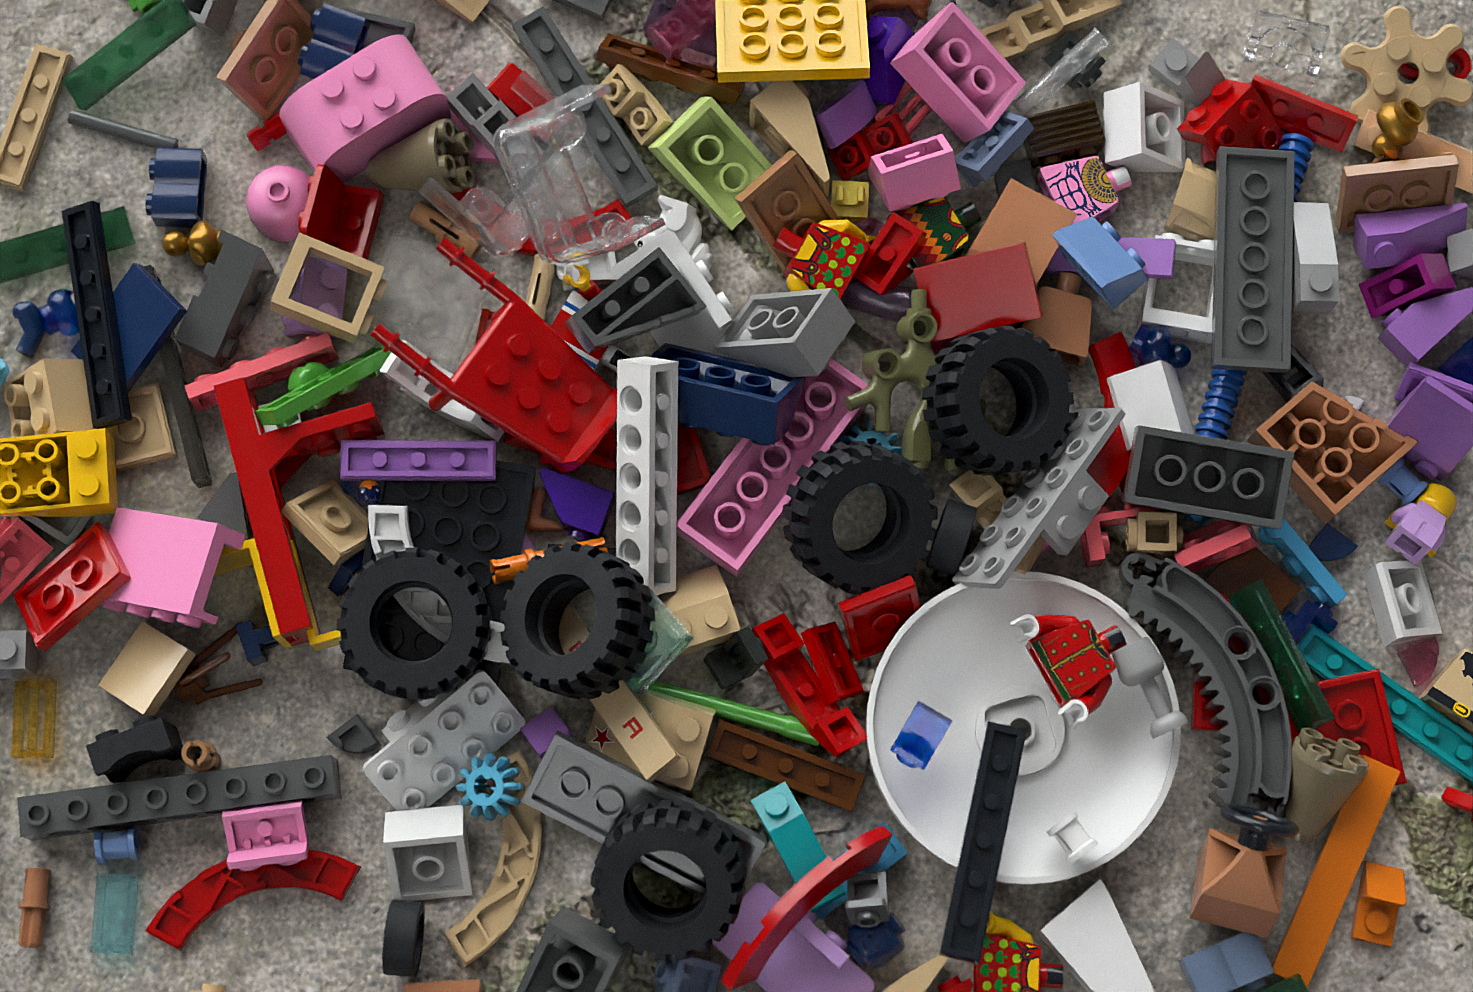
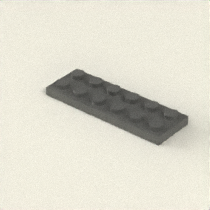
[1211,146,1295,373]
[521,730,767,895]

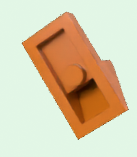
[1350,861,1406,947]

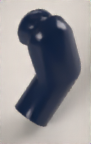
[13,301,47,358]

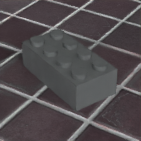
[1122,425,1294,529]

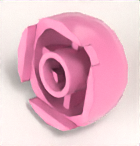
[246,165,310,242]

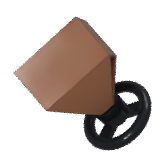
[1190,804,1299,938]

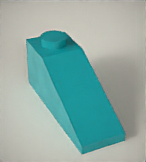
[751,782,846,913]

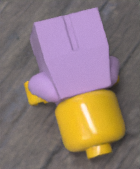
[1384,483,1457,565]

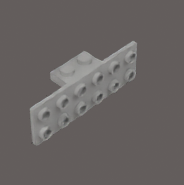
[952,408,1126,589]

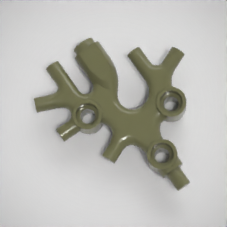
[844,289,986,471]

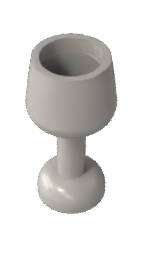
[1112,636,1189,739]

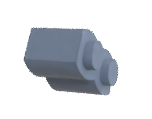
[1178,932,1274,992]

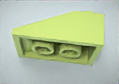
[648,96,772,230]

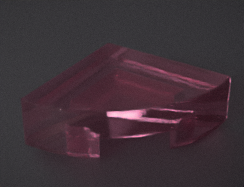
[1398,637,1439,688]

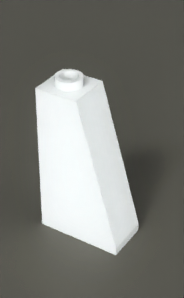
[1037,879,1155,992]

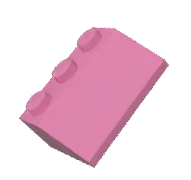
[890,2,1026,143]

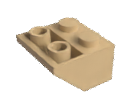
[4,358,93,437]

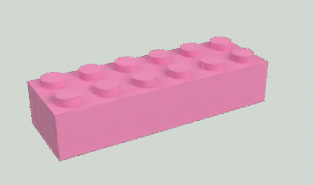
[676,358,869,579]

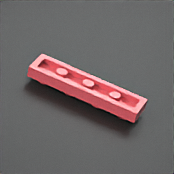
[184,332,339,412]

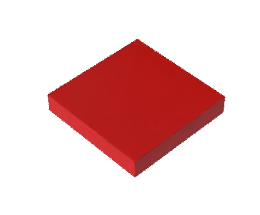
[838,575,921,661]

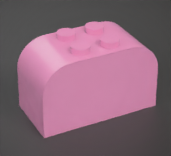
[279,34,451,183]

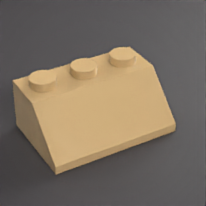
[633,564,741,671]

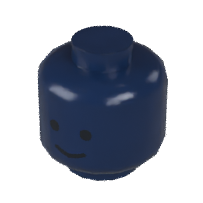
[846,912,906,968]

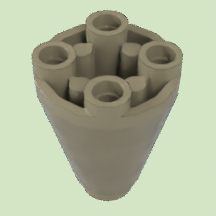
[367,118,475,194]
[1283,728,1369,843]

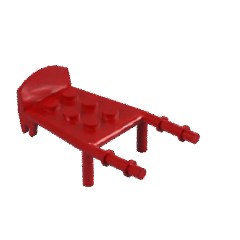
[370,238,617,474]

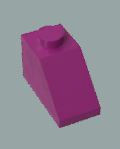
[1358,253,1456,319]

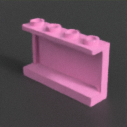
[102,507,246,628]

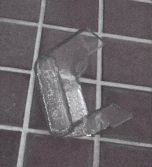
[418,70,594,259]
[493,84,665,266]

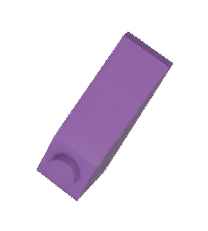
[1353,203,1468,269]
[1378,287,1473,367]

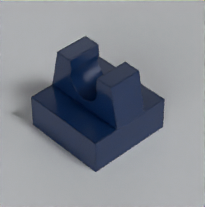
[236,620,280,666]

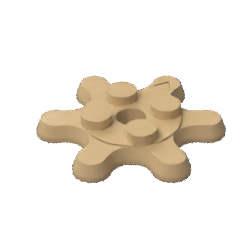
[1340,6,1473,134]

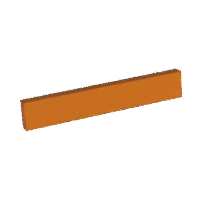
[1271,755,1401,988]

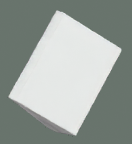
[1107,360,1194,451]
[1363,560,1442,647]

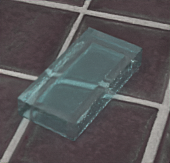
[91,873,139,955]

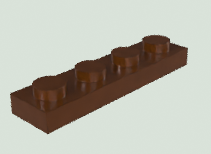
[596,33,746,105]
[706,720,865,813]

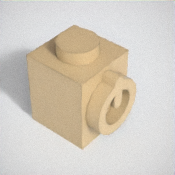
[1125,512,1183,559]

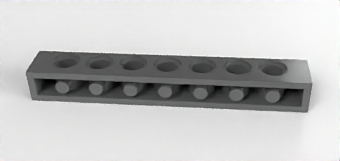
[17,755,342,841]

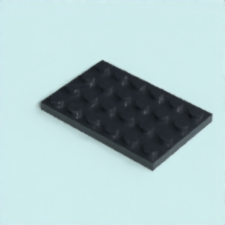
[343,460,537,687]

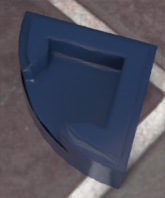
[1308,523,1358,562]
[328,548,365,597]

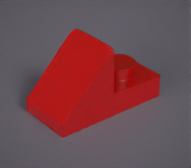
[853,212,927,296]

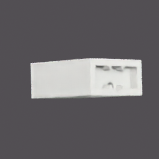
[1137,233,1214,344]

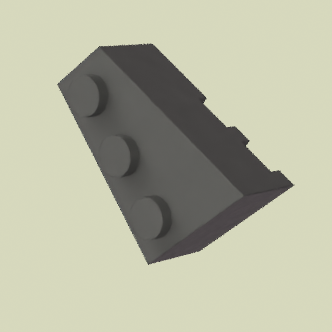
[175,230,275,368]
[564,247,707,353]

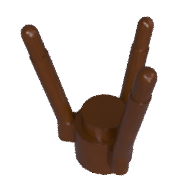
[173,622,263,705]

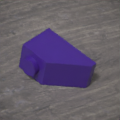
[861,16,916,105]
[540,467,616,542]

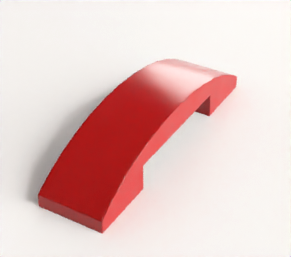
[752,613,867,757]

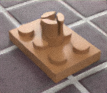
[216,0,314,120]
[734,150,840,271]
[1335,155,1459,233]

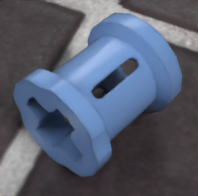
[1377,457,1428,506]
[94,825,141,865]

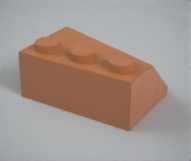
[1247,382,1418,524]

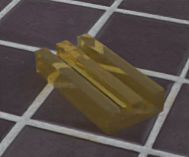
[11,679,57,759]

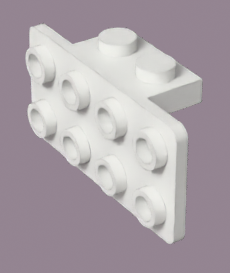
[612,230,735,358]
[363,670,525,811]

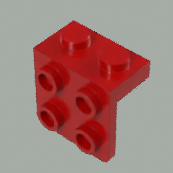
[1177,79,1284,160]
[298,164,385,260]

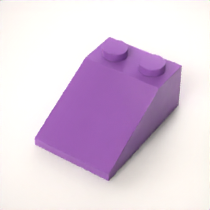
[1387,375,1473,481]

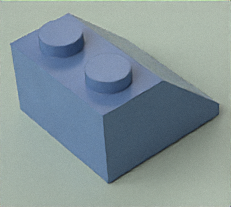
[1052,216,1147,310]

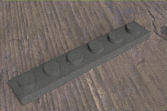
[512,6,658,208]

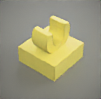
[831,180,869,222]

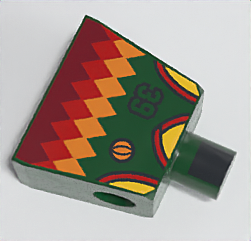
[887,197,981,272]

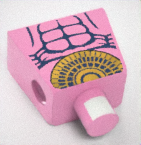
[1036,156,1132,224]

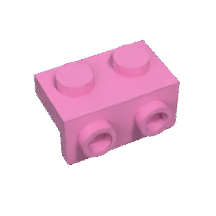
[222,799,310,871]

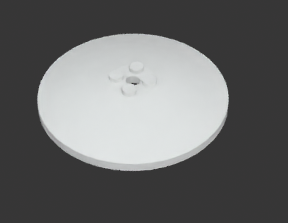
[866,571,1181,885]

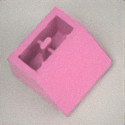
[868,134,961,212]

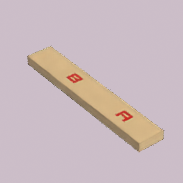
[559,603,681,782]

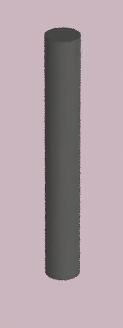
[68,109,178,148]

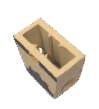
[1419,649,1473,734]

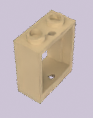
[269,233,388,344]

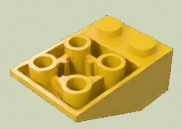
[0,428,118,517]

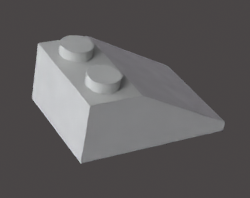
[714,288,855,377]

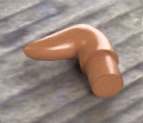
[527,488,563,532]

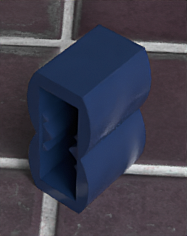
[298,3,371,79]
[146,147,207,228]

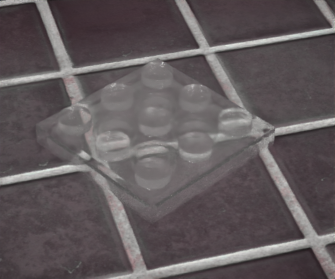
[351,231,495,374]

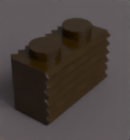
[1023,100,1106,168]

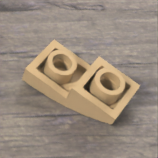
[596,64,673,146]

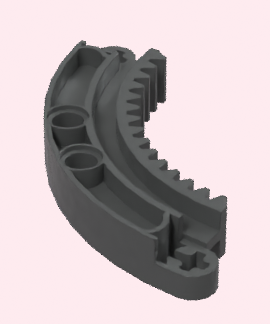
[1119,552,1292,829]

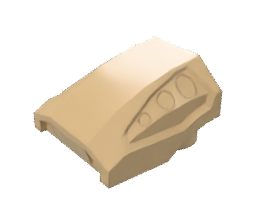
[1163,158,1216,242]

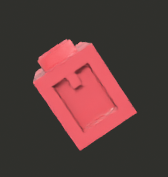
[1080,504,1159,568]

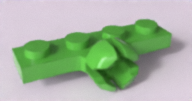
[254,345,391,429]

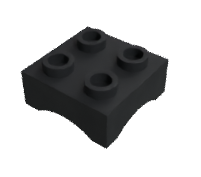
[86,715,183,783]

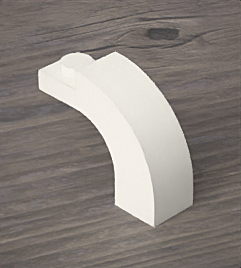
[380,340,504,442]

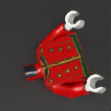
[1010,614,1127,730]

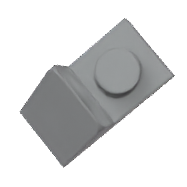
[1148,38,1225,107]

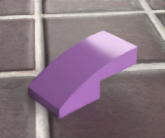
[815,79,878,149]

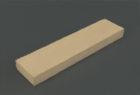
[0,44,73,192]

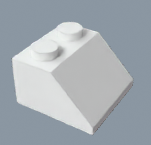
[1103,82,1186,172]
[383,805,472,901]

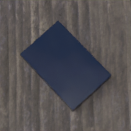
[71,263,187,393]

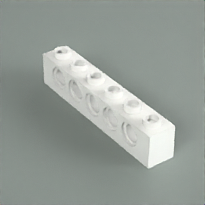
[616,356,678,596]

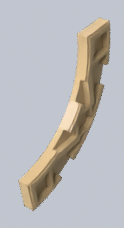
[445,750,543,967]

